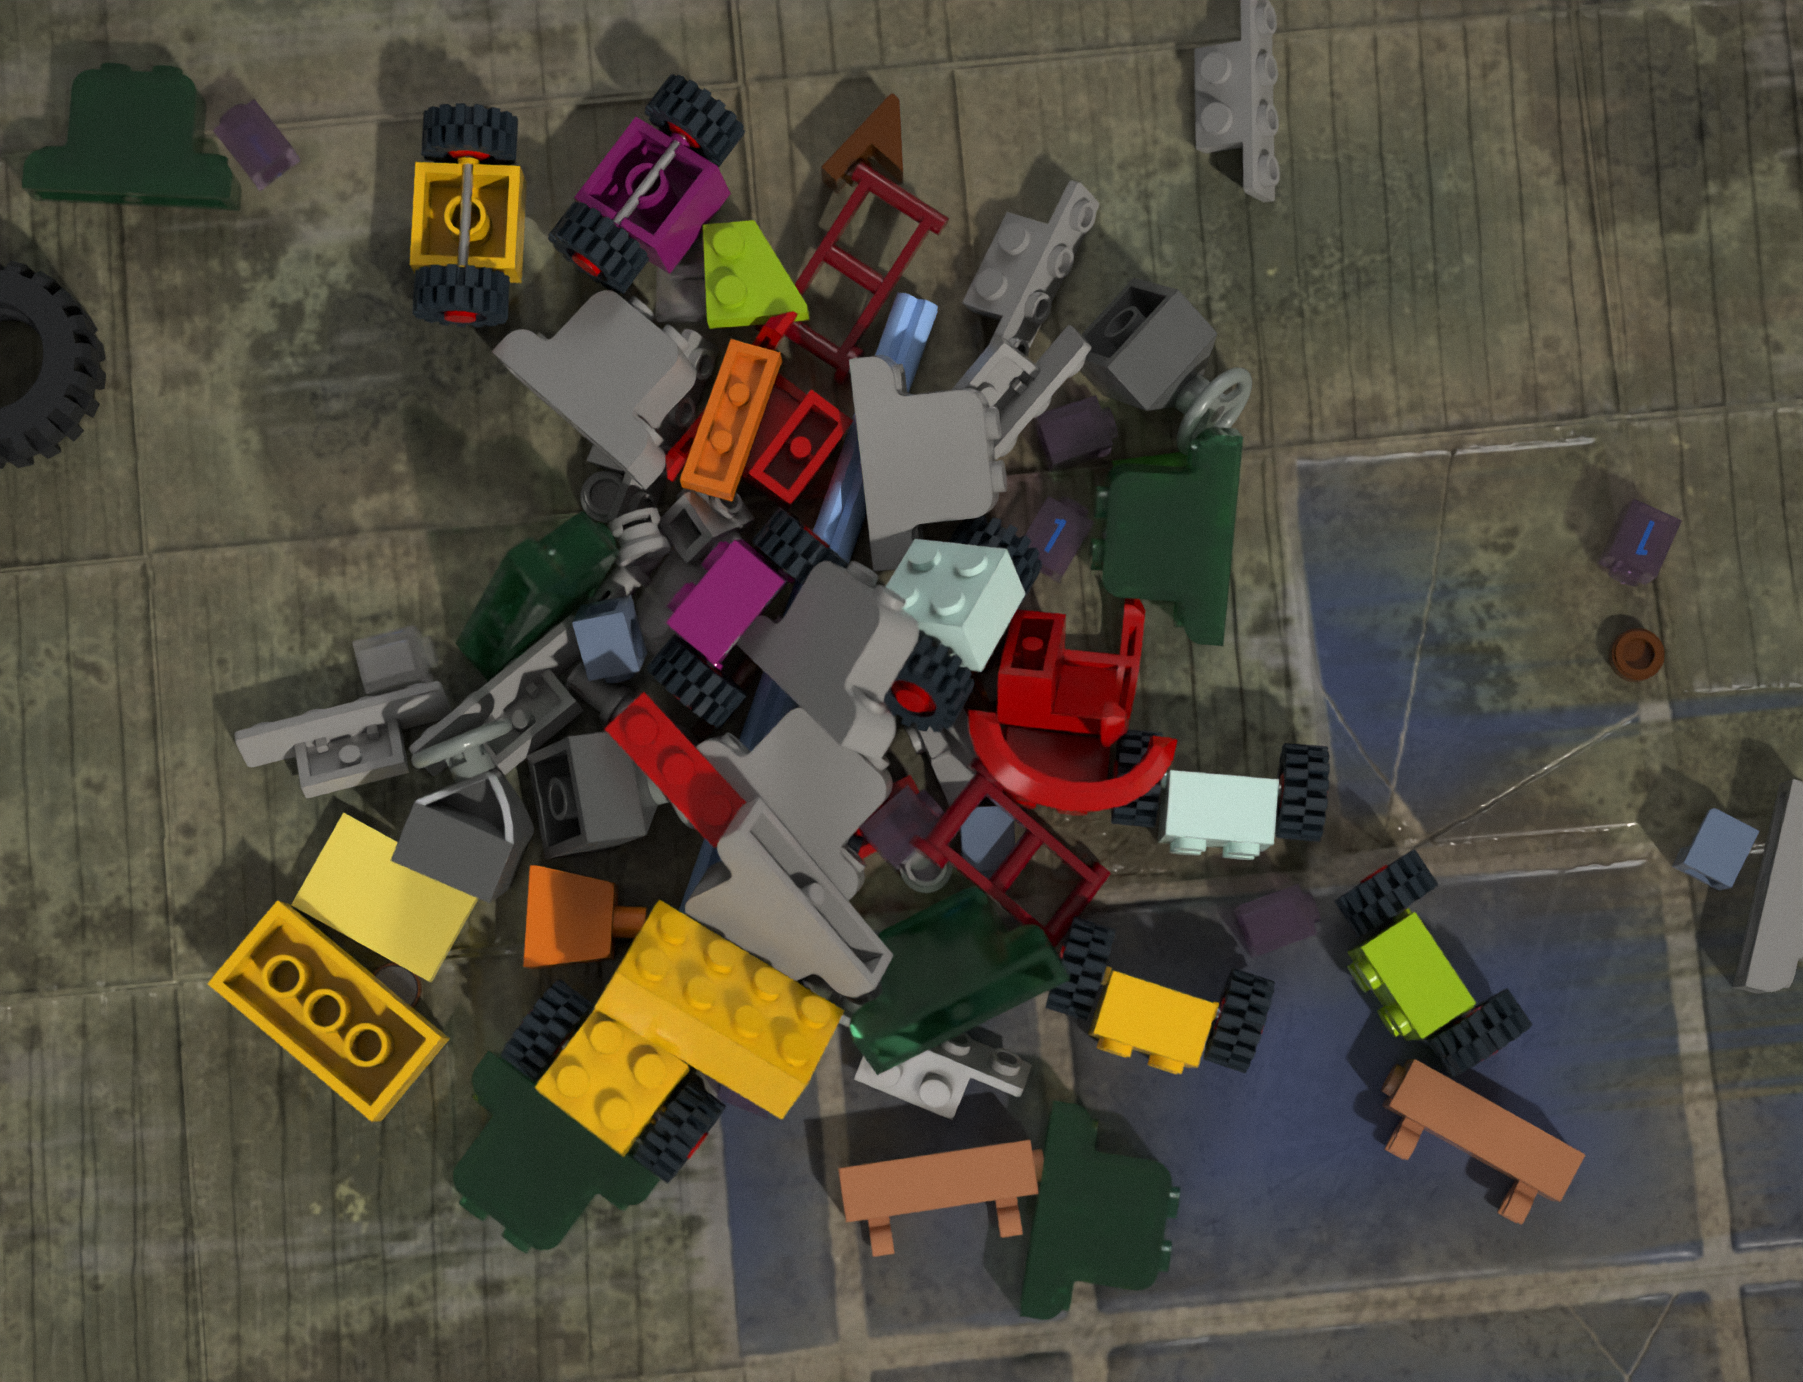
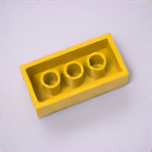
[207,900,450,1122]
[594,900,845,1119]

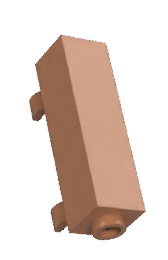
[1381,1059,1585,1225]
[838,1139,1047,1257]

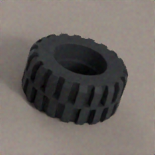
[0,261,106,469]

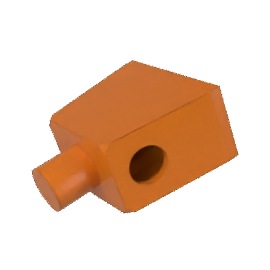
[523,865,648,969]

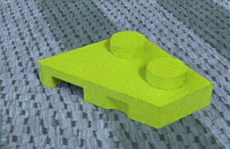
[703,220,810,329]

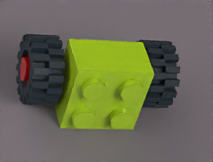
[1334,849,1533,1077]

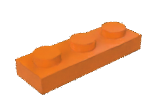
[680,339,782,502]

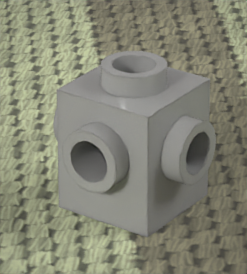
[659,488,755,564]

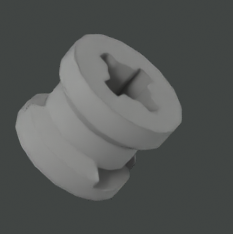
[608,508,671,567]

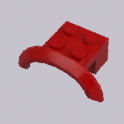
[665,311,853,510]
[997,589,1146,747]
[968,710,1178,816]

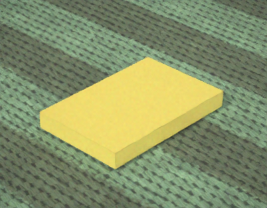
[291,812,478,982]

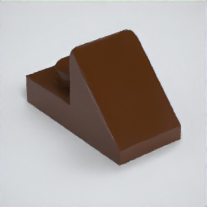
[821,93,903,194]

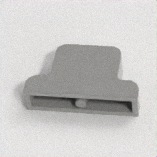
[492,290,696,490]
[849,355,1007,572]
[736,561,919,761]
[696,706,893,901]
[1732,779,1803,994]
[685,797,893,997]

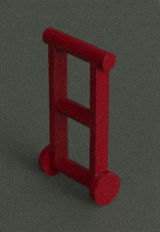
[755,162,949,386]
[908,757,1111,958]

